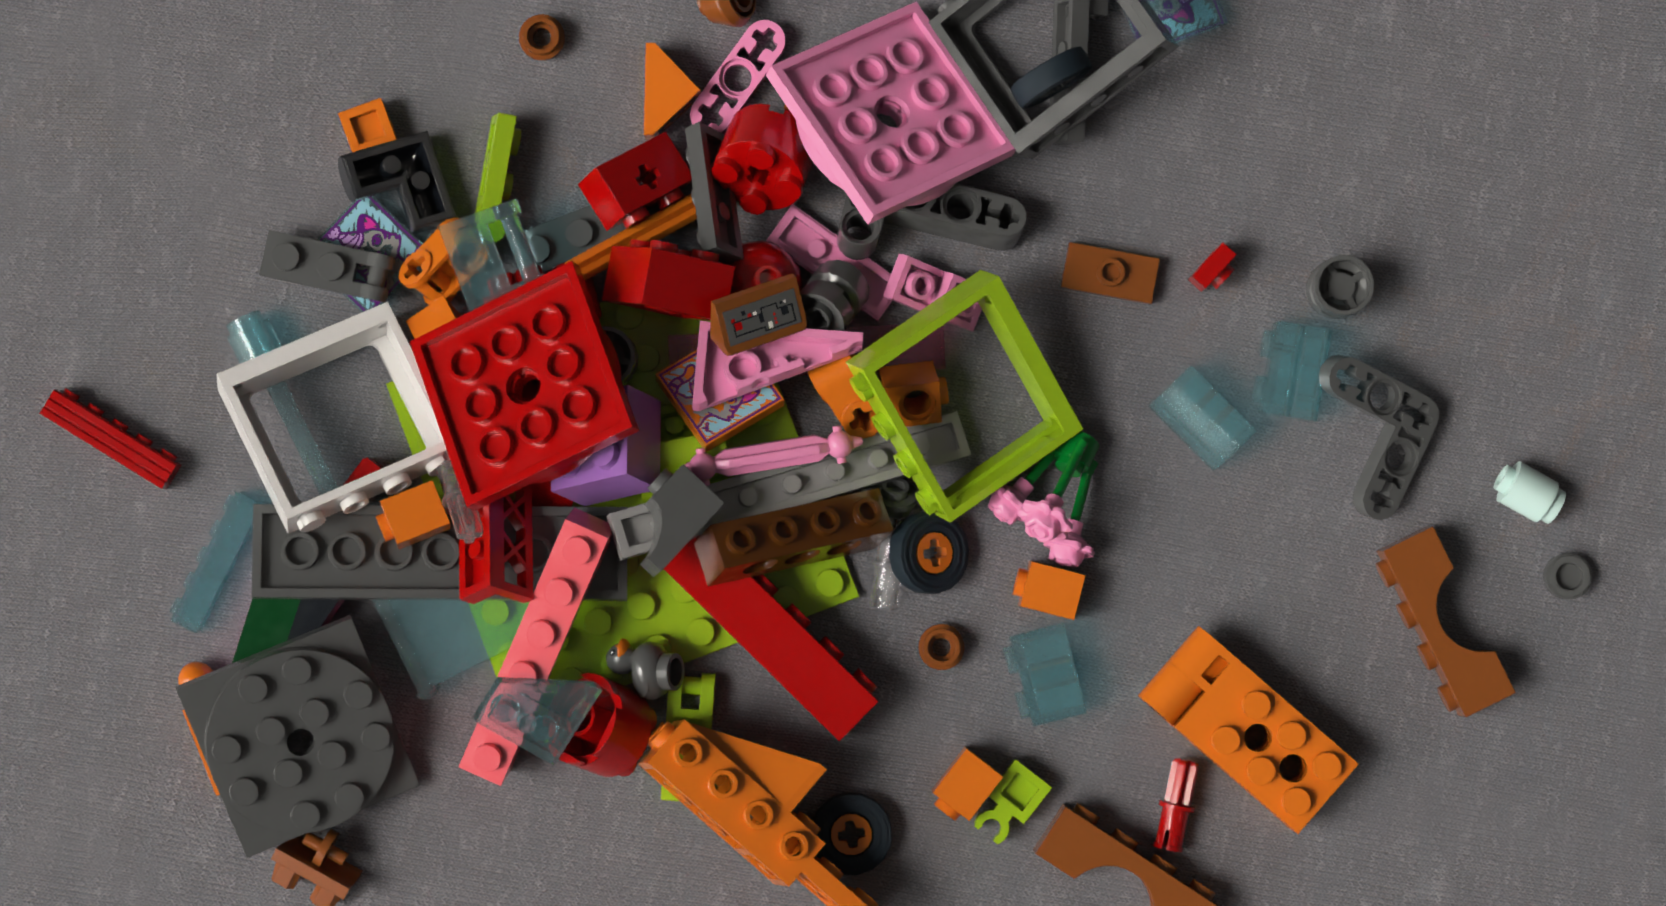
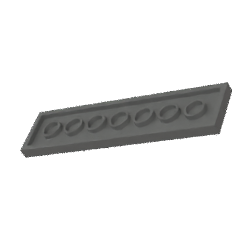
[251,504,628,601]

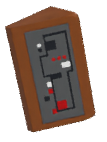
[710,273,807,356]

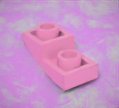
[883,254,982,332]

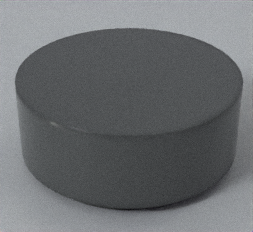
[1543,553,1592,599]

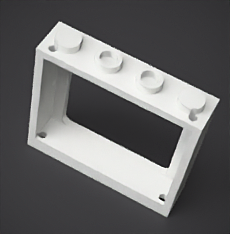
[216,302,453,534]

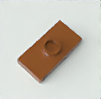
[1060,242,1160,305]

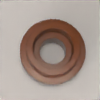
[519,14,565,61]
[918,624,964,670]

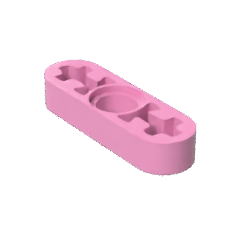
[690,20,786,134]

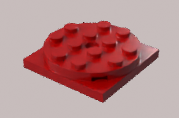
[410,261,639,511]

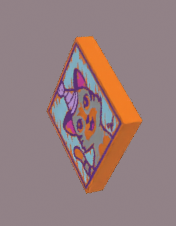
[655,350,785,452]

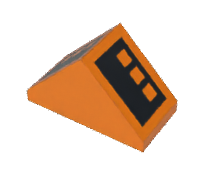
[644,43,701,140]

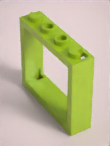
[846,270,1083,523]

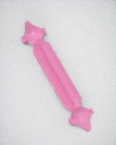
[684,425,863,486]

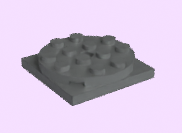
[176,615,420,858]

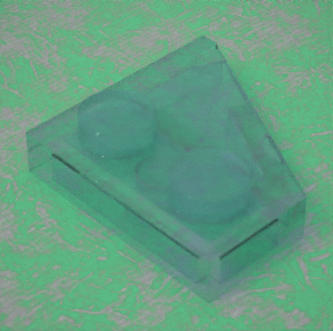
[473,677,602,765]

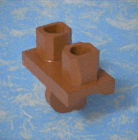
[271,829,362,906]

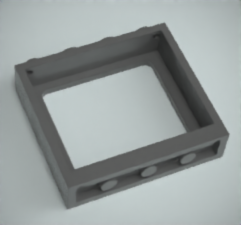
[929,0,1179,159]

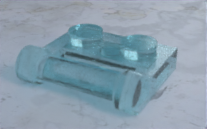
[438,199,545,312]

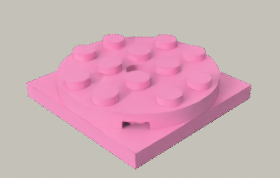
[766,1,1016,225]

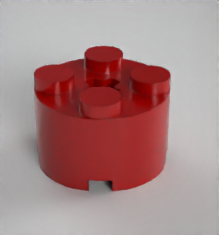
[712,104,813,215]
[545,673,657,777]

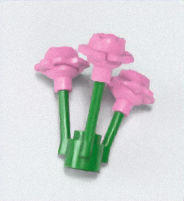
[988,431,1100,567]

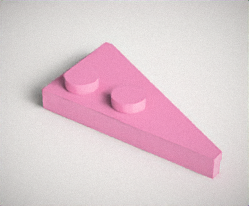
[692,321,863,411]

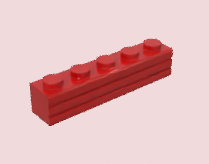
[39,388,182,489]

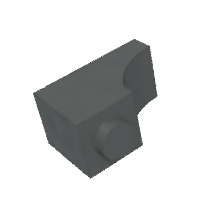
[640,464,724,577]

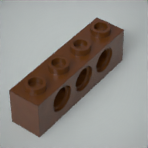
[694,488,893,587]

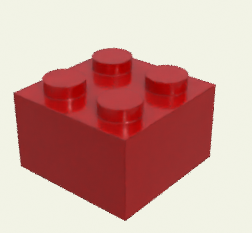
[602,239,735,321]

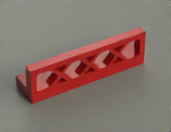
[459,484,534,604]

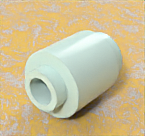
[1493,461,1566,524]

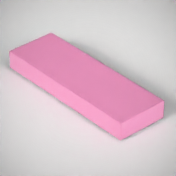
[766,204,892,322]

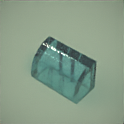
[1148,365,1257,471]

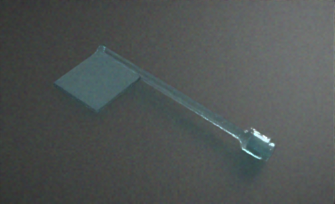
[226,310,530,700]

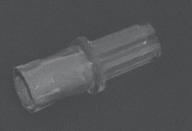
[437,459,484,544]
[868,518,904,610]

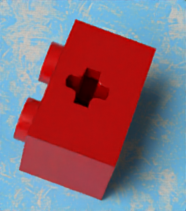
[578,131,692,231]

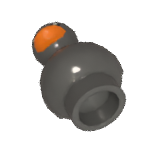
[606,638,684,700]

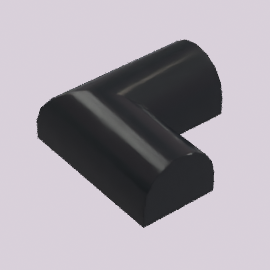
[338,131,456,234]

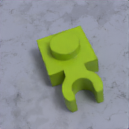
[973,759,1052,845]

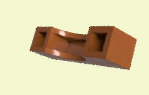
[1375,526,1516,717]
[1033,803,1218,906]

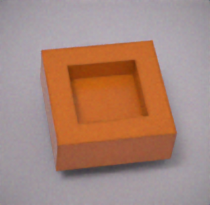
[338,98,397,152]

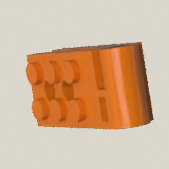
[1138,626,1359,834]

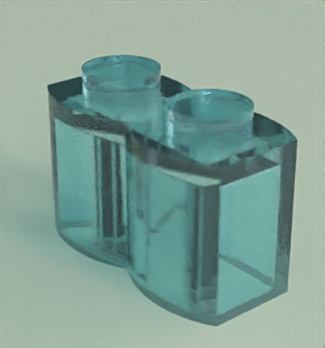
[1002,623,1087,727]

